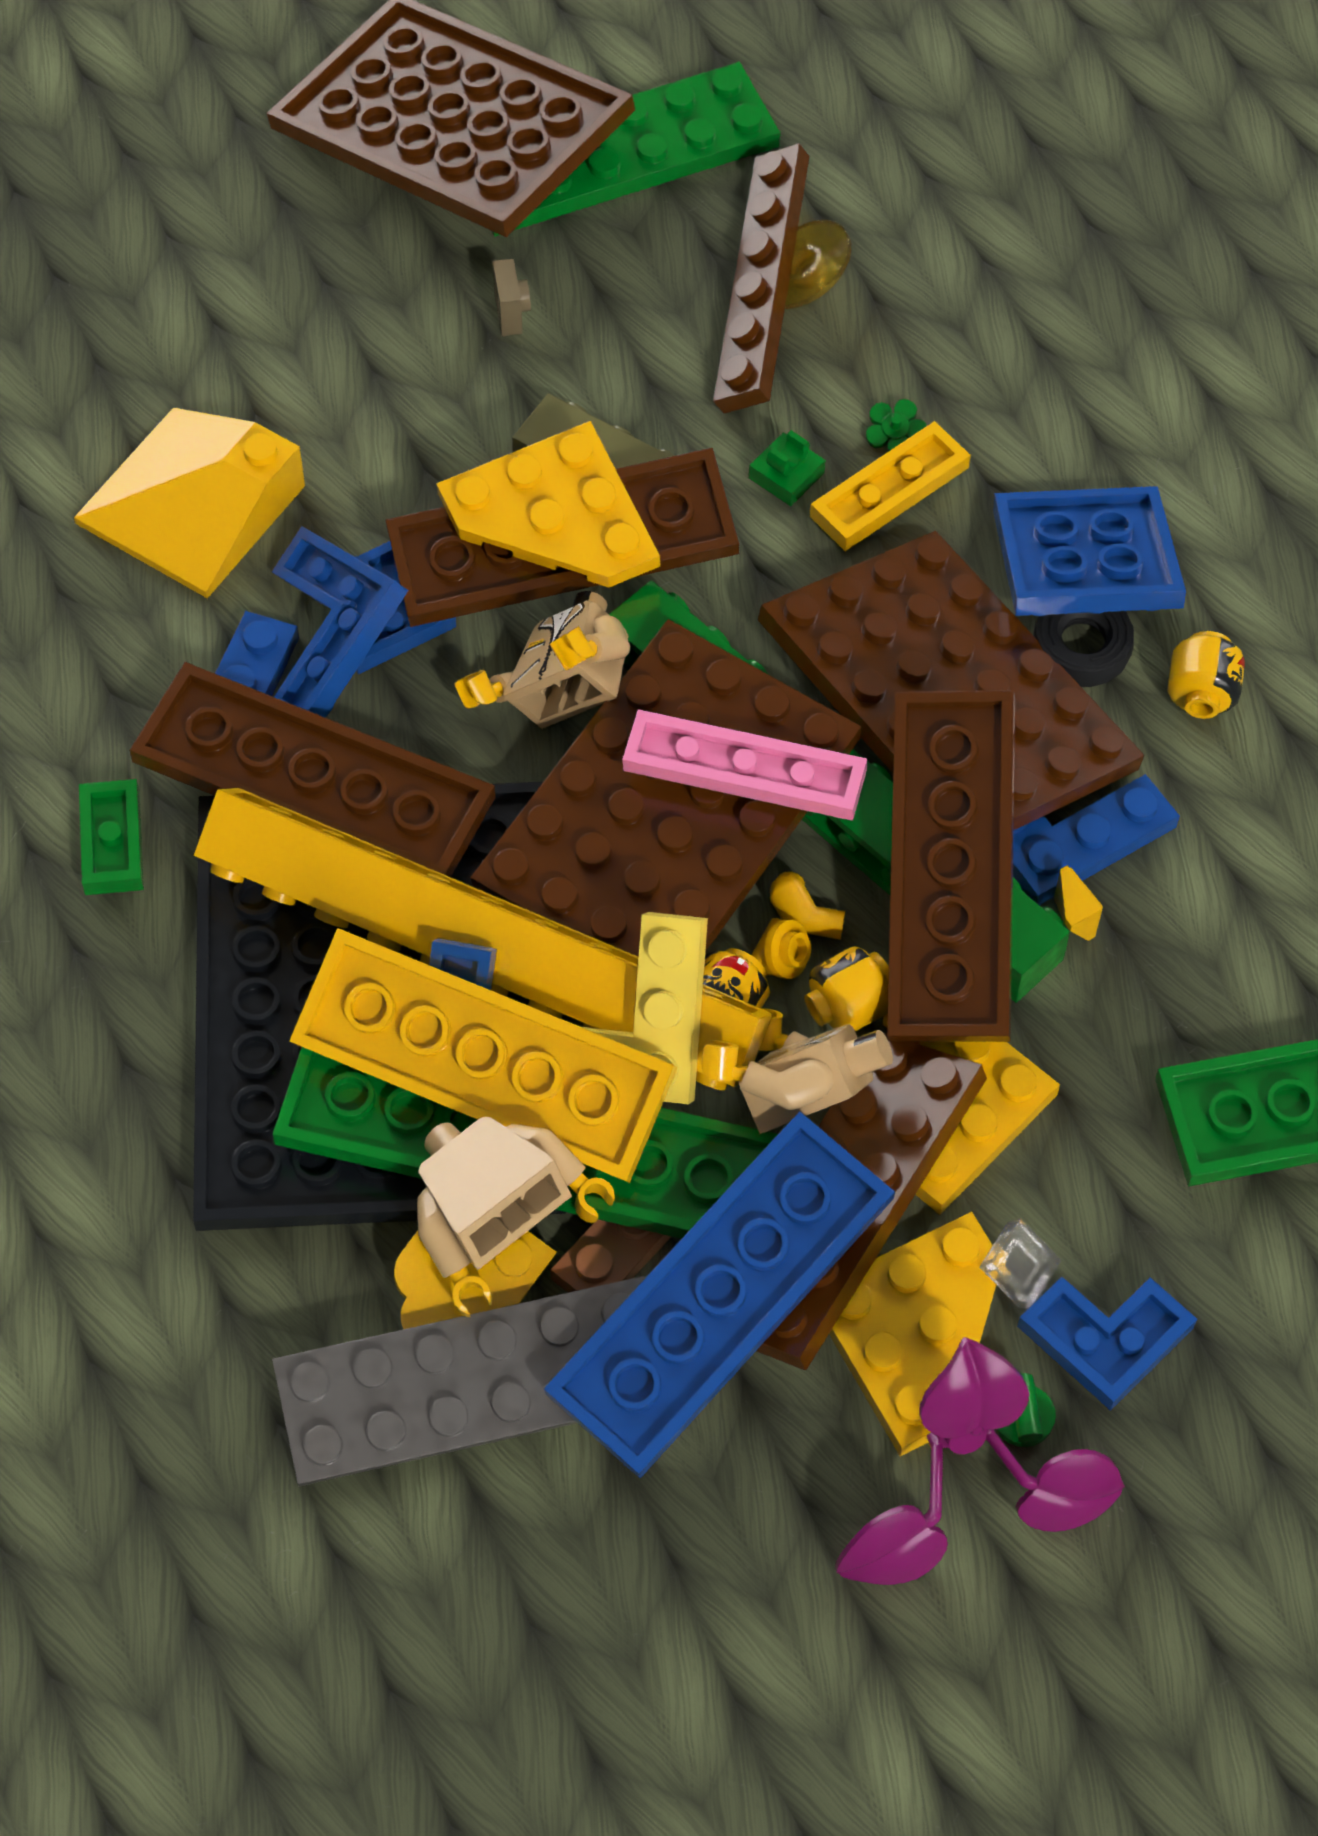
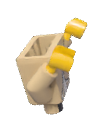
[454,591,630,729]
[701,1008,893,1134]
[417,1117,615,1317]

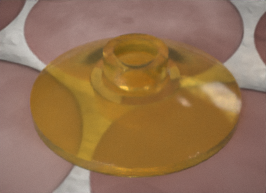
[785,220,852,309]

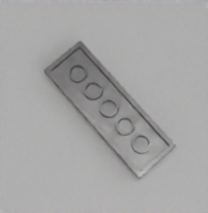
[272,1276,645,1486]

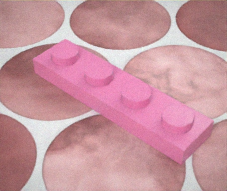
[622,709,867,821]

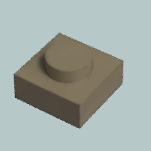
[493,259,531,336]

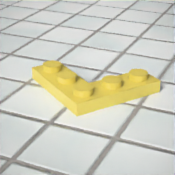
[582,912,708,1105]

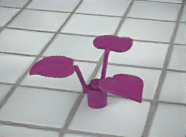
[835,1337,1125,1585]

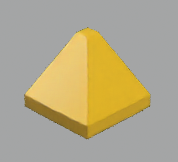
[1054,865,1103,941]

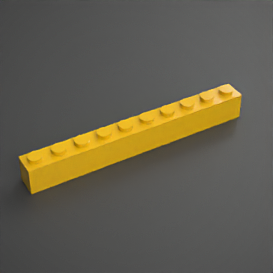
[193,788,773,1090]

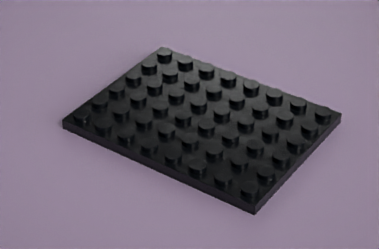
[193,781,566,1231]

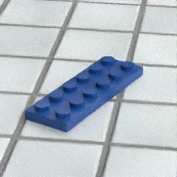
[544,1111,895,1479]

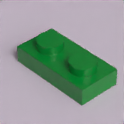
[79,779,144,895]

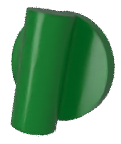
[995,1373,1056,1447]

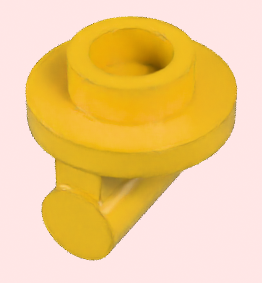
[751,918,811,979]

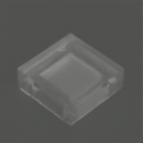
[980,1218,1061,1309]

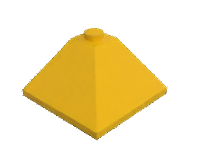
[74,408,305,599]

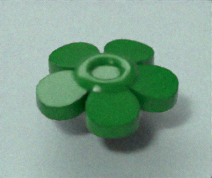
[866,399,927,452]

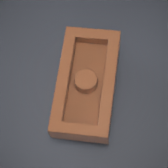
[550,1220,671,1293]

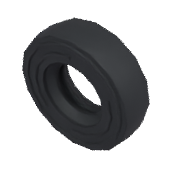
[1033,611,1134,687]

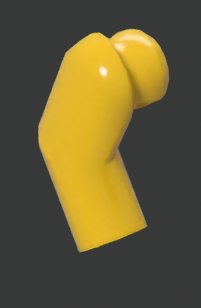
[770,872,845,940]

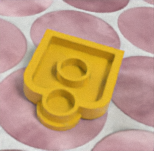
[394,1230,557,1329]

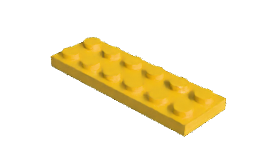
[289,928,677,1183]

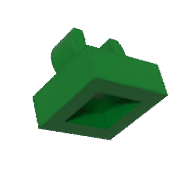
[749,430,826,507]

